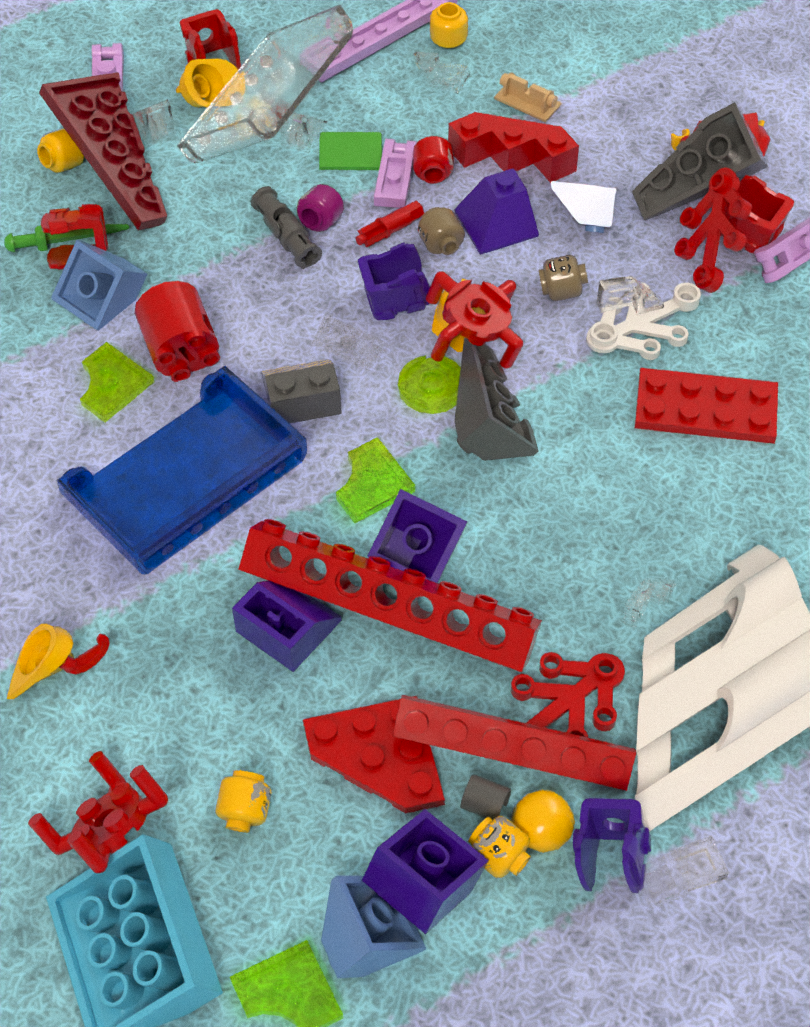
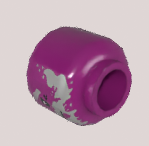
[296,184,344,232]

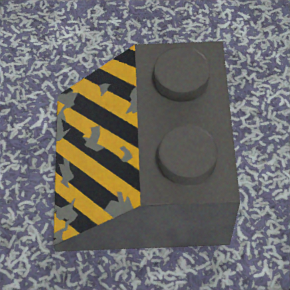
[261,359,342,426]

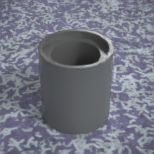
[460,774,511,820]

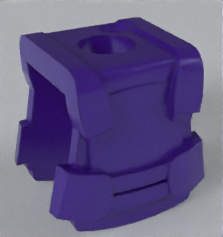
[358,242,430,320]
[573,798,651,893]

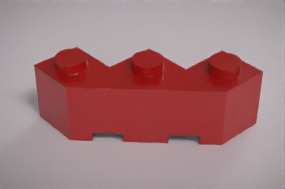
[448,112,579,183]

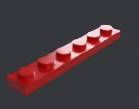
[393,695,636,791]

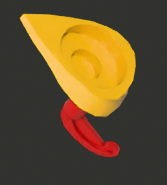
[7,624,109,699]

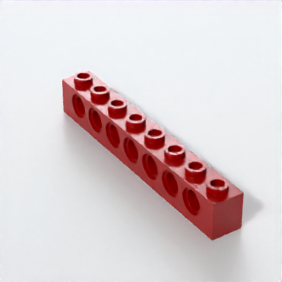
[238,519,542,672]

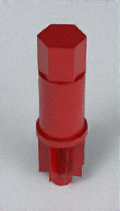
[355,200,424,248]

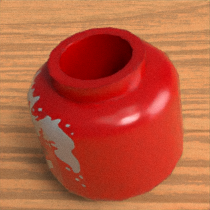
[413,136,454,184]

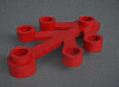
[674,167,752,293]
[511,652,625,738]

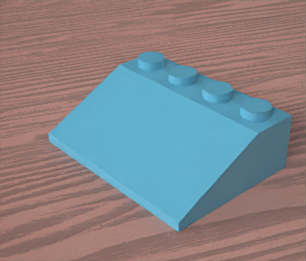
[46,834,223,1027]

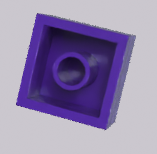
[361,809,489,934]

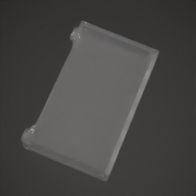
[177,4,353,163]

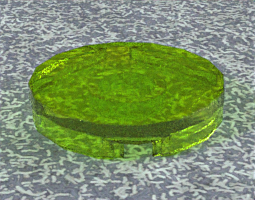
[398,355,461,414]

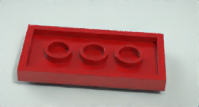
[634,368,778,444]

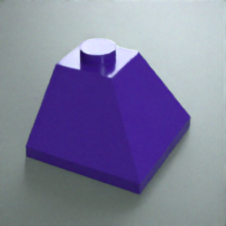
[454,168,539,255]
[367,489,468,583]

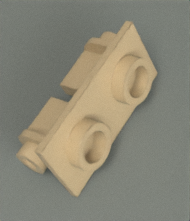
[494,72,562,122]

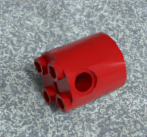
[134,281,220,382]

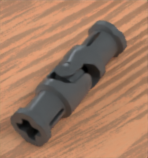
[250,186,322,269]

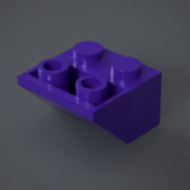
[232,580,342,672]

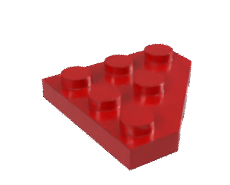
[303,696,445,814]

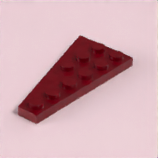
[39,72,167,231]

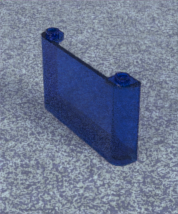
[56,366,307,575]

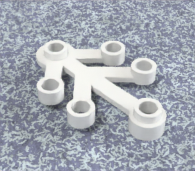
[586,282,701,360]

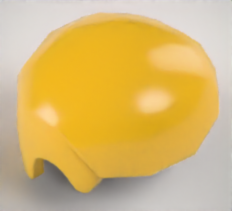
[511,790,575,853]

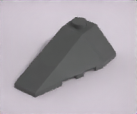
[632,102,768,220]
[454,337,539,461]

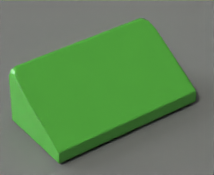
[319,132,382,170]

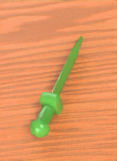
[4,224,129,252]

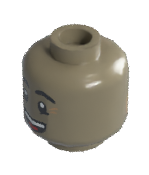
[418,207,465,255]
[538,255,588,301]

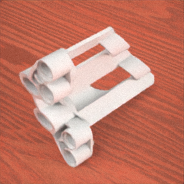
[635,544,810,831]

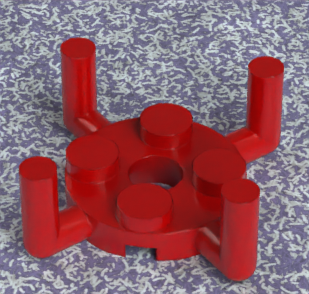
[426,271,523,369]
[28,751,168,874]

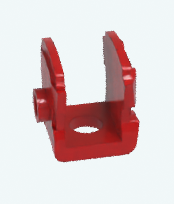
[180,9,241,70]
[720,175,794,254]
[41,204,108,270]

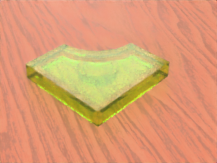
[80,342,155,423]
[336,437,415,523]
[229,940,344,1027]

